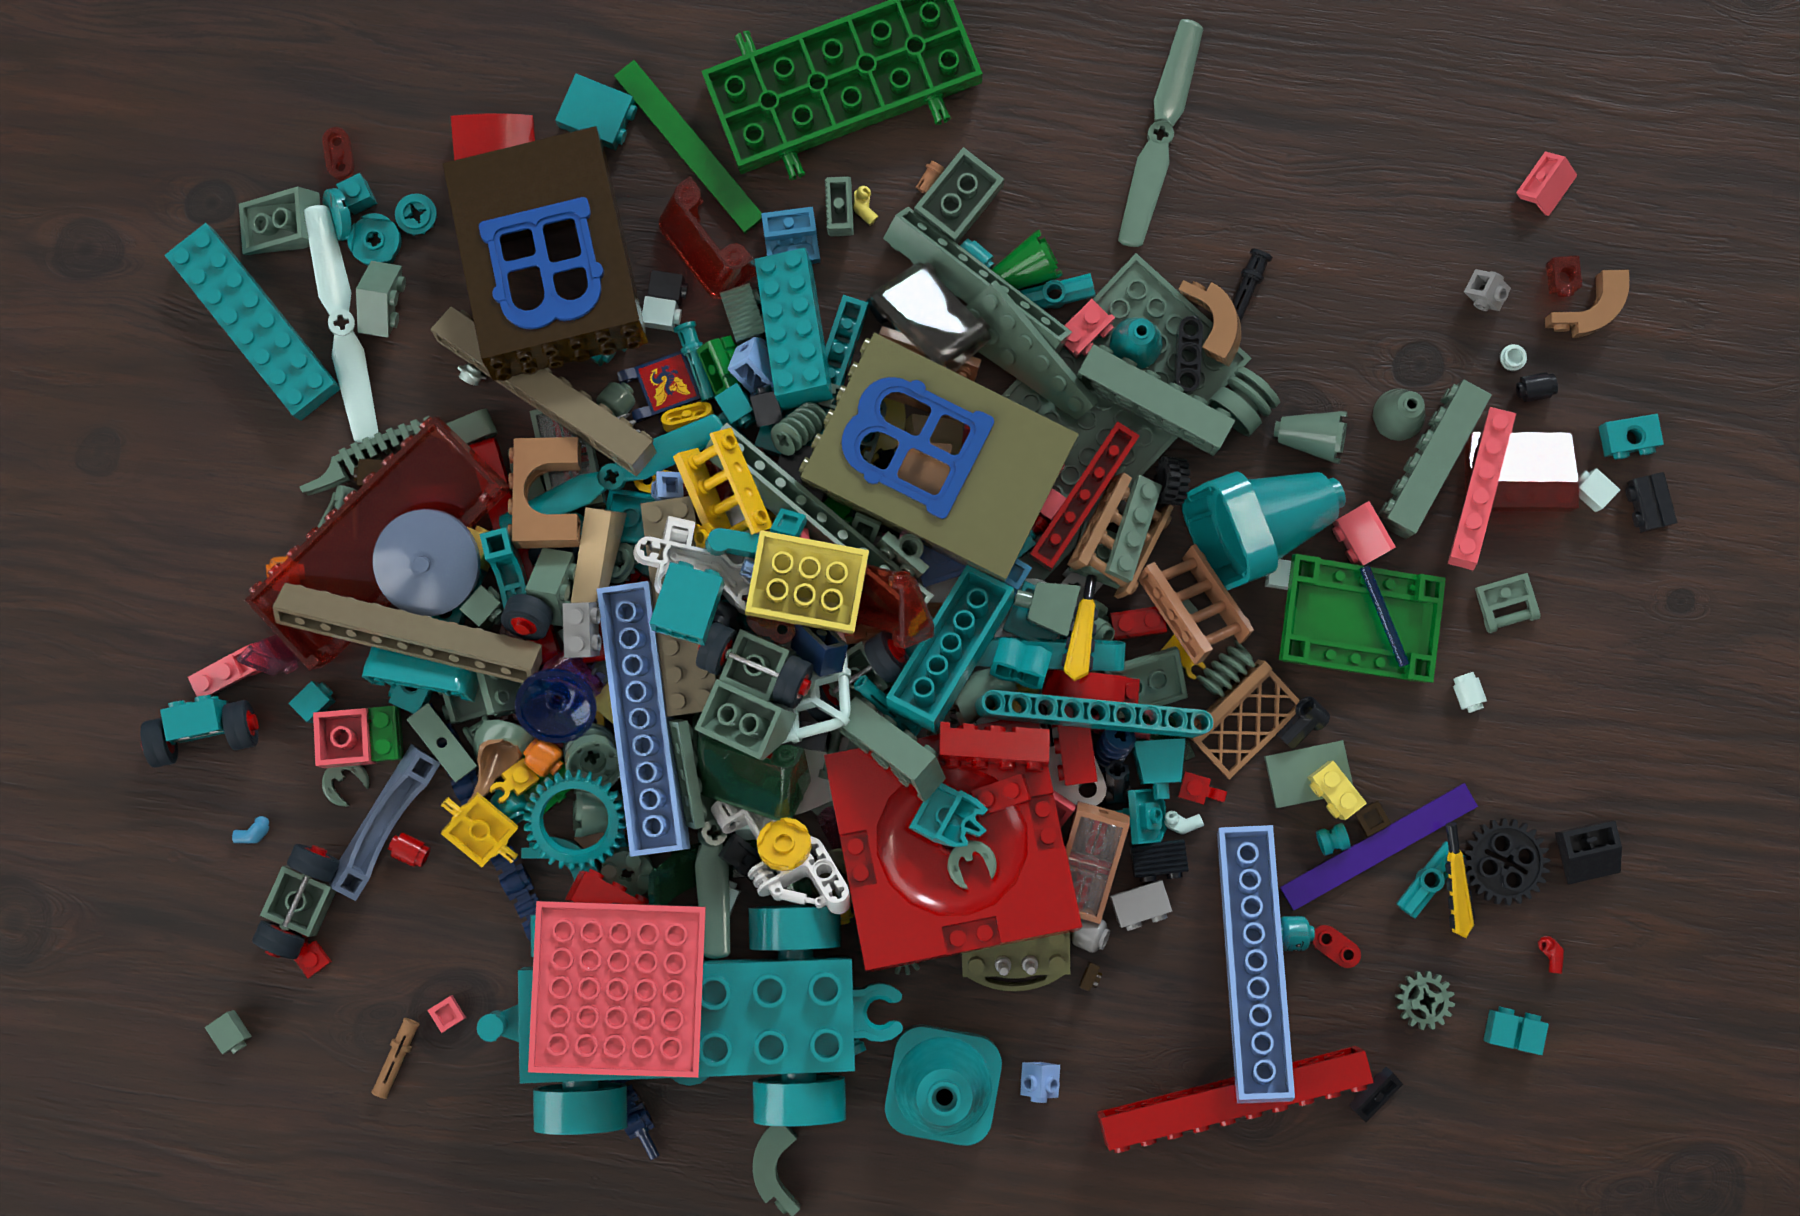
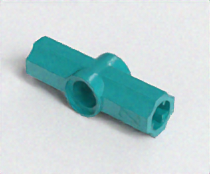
[1019,273,1096,309]
[1396,841,1464,919]

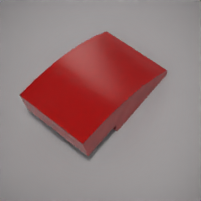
[451,113,535,160]

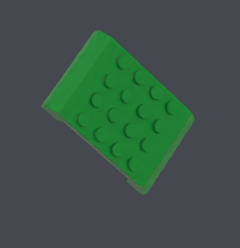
[1279,554,1446,683]

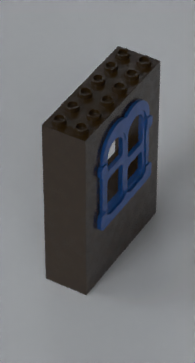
[443,126,648,381]

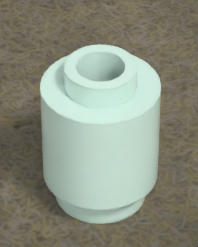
[1453,672,1487,713]

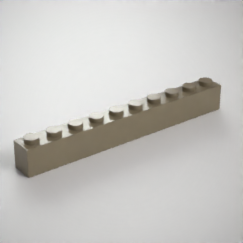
[431,307,657,477]
[273,583,542,685]

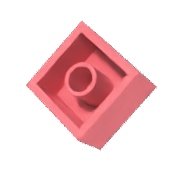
[313,708,376,768]

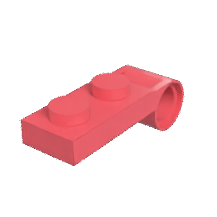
[188,642,270,697]

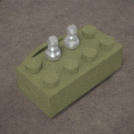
[961,932,1070,991]

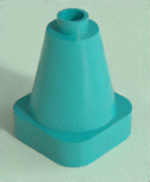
[1182,471,1346,591]
[885,1024,1002,1146]

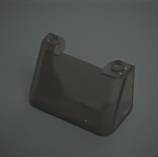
[869,261,991,372]

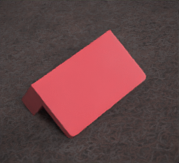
[1516,151,1577,216]

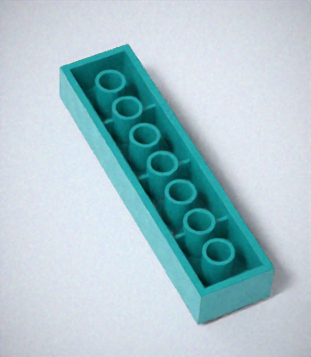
[165,223,340,421]

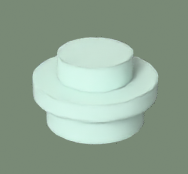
[1500,344,1527,371]

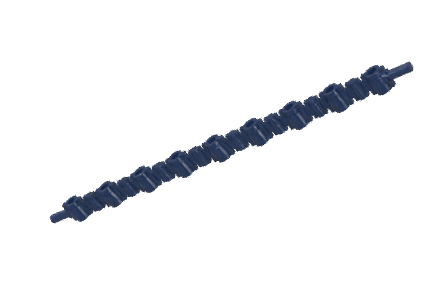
[429,703,660,1160]

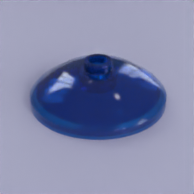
[515,669,597,743]

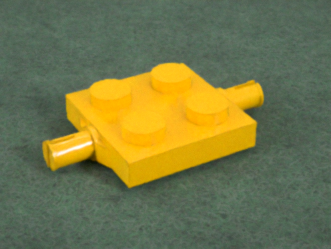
[441,792,518,867]

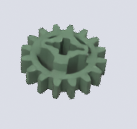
[1395,971,1455,1030]

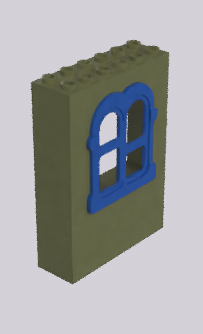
[799,332,1079,583]

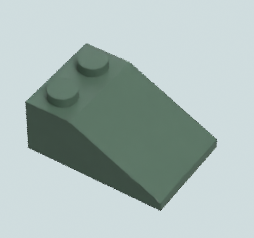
[239,186,320,255]

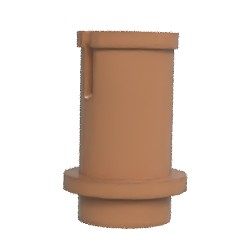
[915,161,945,194]

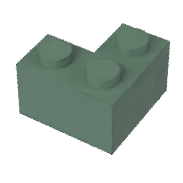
[356,261,406,337]

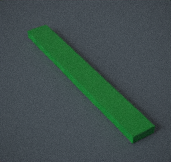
[614,60,762,234]

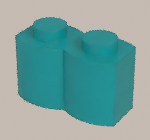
[990,638,1052,689]

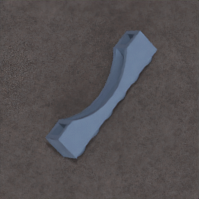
[328,744,441,901]

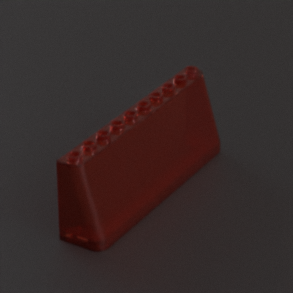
[245,417,511,671]

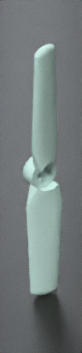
[304,205,378,443]

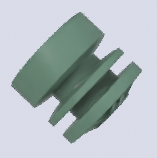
[1209,366,1280,437]
[562,723,620,793]

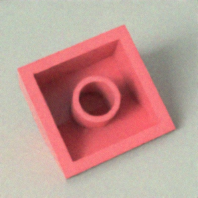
[1332,501,1396,566]

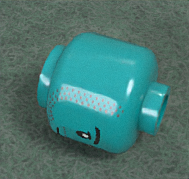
[1281,916,1315,951]

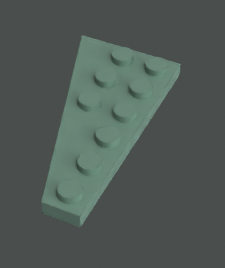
[944,280,1098,420]

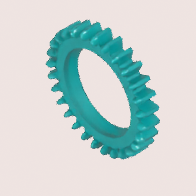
[523,770,626,871]

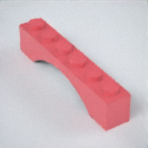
[1448,407,1516,570]

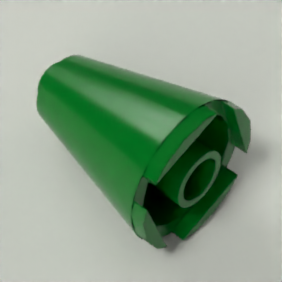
[991,230,1063,290]

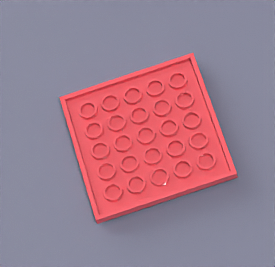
[528,901,706,1078]

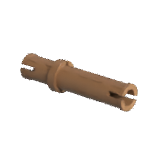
[371,1018,420,1099]

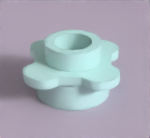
[458,363,487,386]

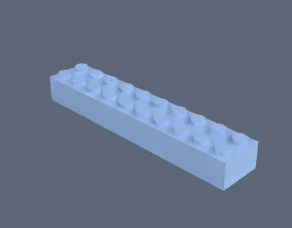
[597,581,690,857]
[1217,825,1295,1104]

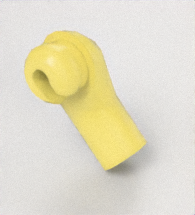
[853,186,879,226]

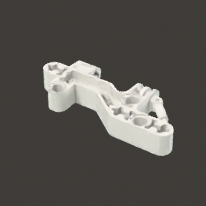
[633,516,795,626]
[711,767,851,914]

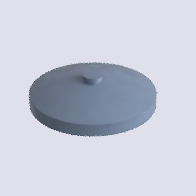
[373,509,481,616]

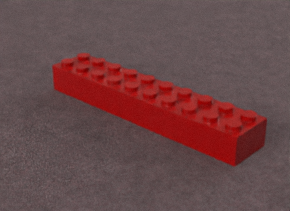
[1097,1046,1374,1153]

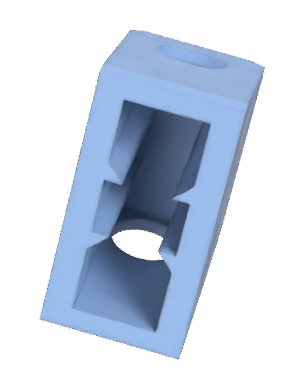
[728,337,773,394]

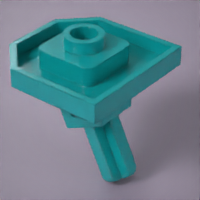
[1112,789,1167,844]

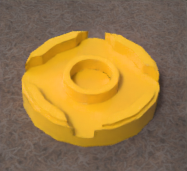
[757,817,812,871]

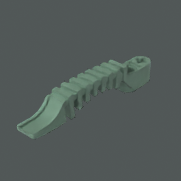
[299,409,498,495]

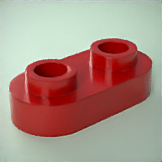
[1312,925,1361,968]

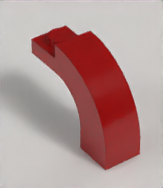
[1042,670,1140,704]

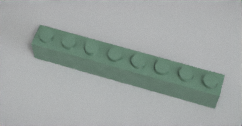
[883,207,1072,354]

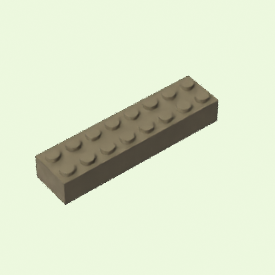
[641,496,722,717]

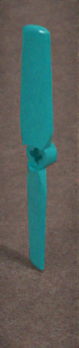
[499,414,723,529]

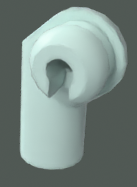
[1164,811,1204,835]

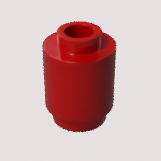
[388,833,431,867]

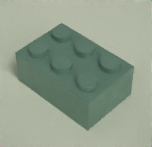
[914,147,1004,244]

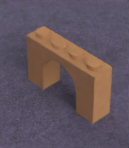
[508,437,582,549]

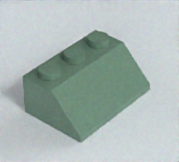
[695,679,797,761]

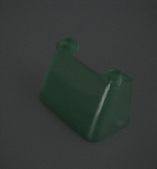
[696,731,811,821]

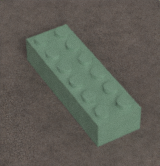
[1077,344,1235,456]
[1378,379,1492,539]

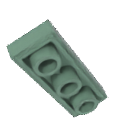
[407,703,478,783]

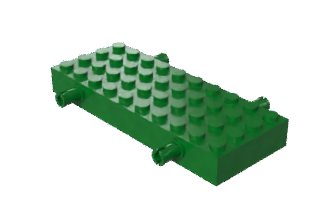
[702,0,983,180]

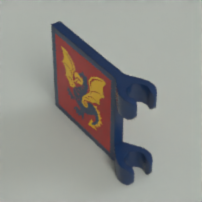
[617,351,701,423]

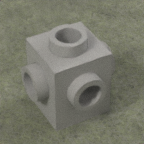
[1464,269,1511,311]

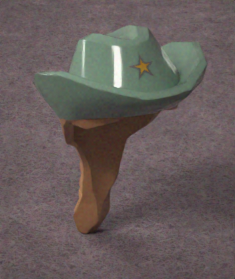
[467,720,535,803]

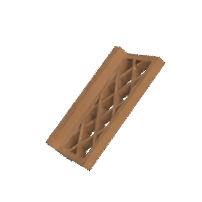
[1188,659,1300,780]

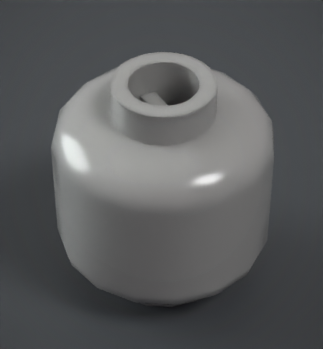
[1070,919,1110,953]

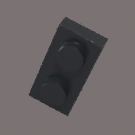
[718,834,762,883]
[1349,1067,1403,1122]

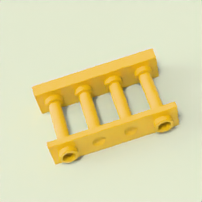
[673,428,772,535]

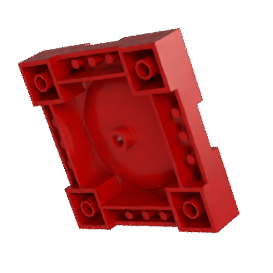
[824,720,1082,973]

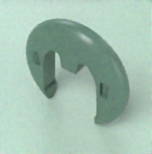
[322,765,369,807]
[947,840,997,889]

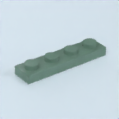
[1105,475,1162,583]
[668,719,707,829]

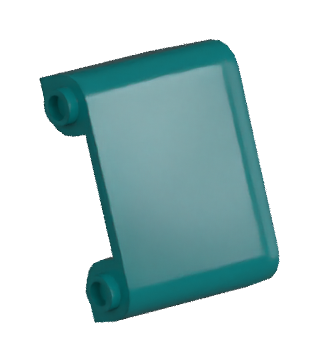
[362,647,479,702]

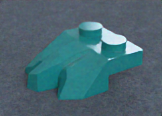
[909,783,988,847]

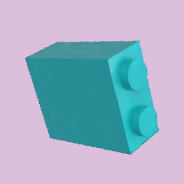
[555,73,637,151]
[649,561,725,646]

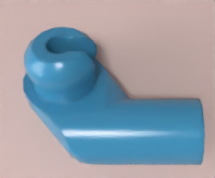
[232,816,269,843]

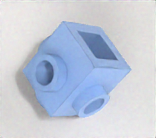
[1020,1062,1060,1103]

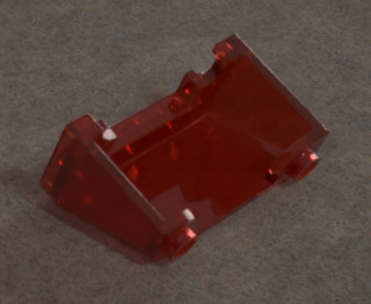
[659,176,757,299]
[856,564,934,649]

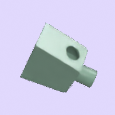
[1014,582,1081,638]

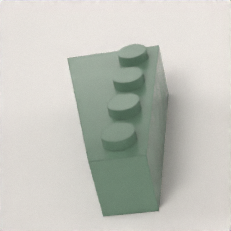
[838,696,946,802]

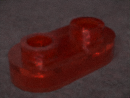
[322,127,354,180]

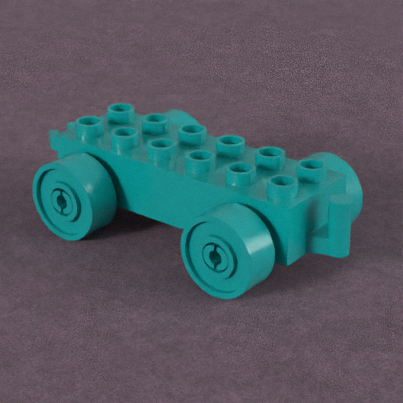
[477,905,903,1135]

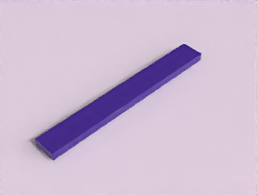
[1279,783,1478,911]

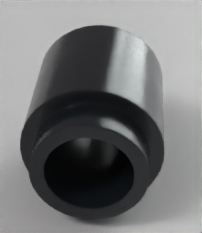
[1516,372,1558,402]

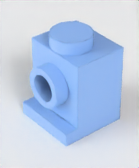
[651,471,684,501]

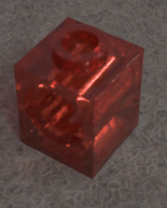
[1546,255,1582,297]

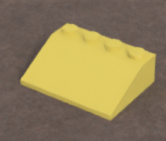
[745,530,869,635]

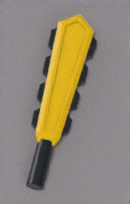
[1061,575,1098,681]
[1445,822,1475,938]

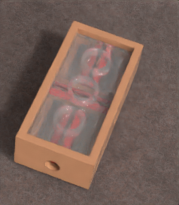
[1065,801,1130,924]

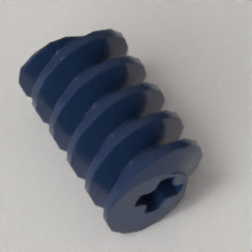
[1093,721,1136,773]

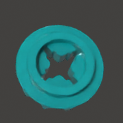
[395,194,437,236]

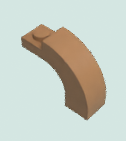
[1545,270,1629,338]
[1179,280,1241,367]

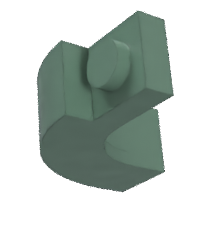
[753,1126,801,1216]

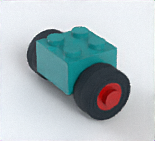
[140,695,259,768]

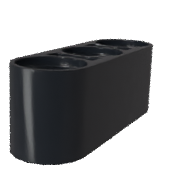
[1173,316,1203,395]

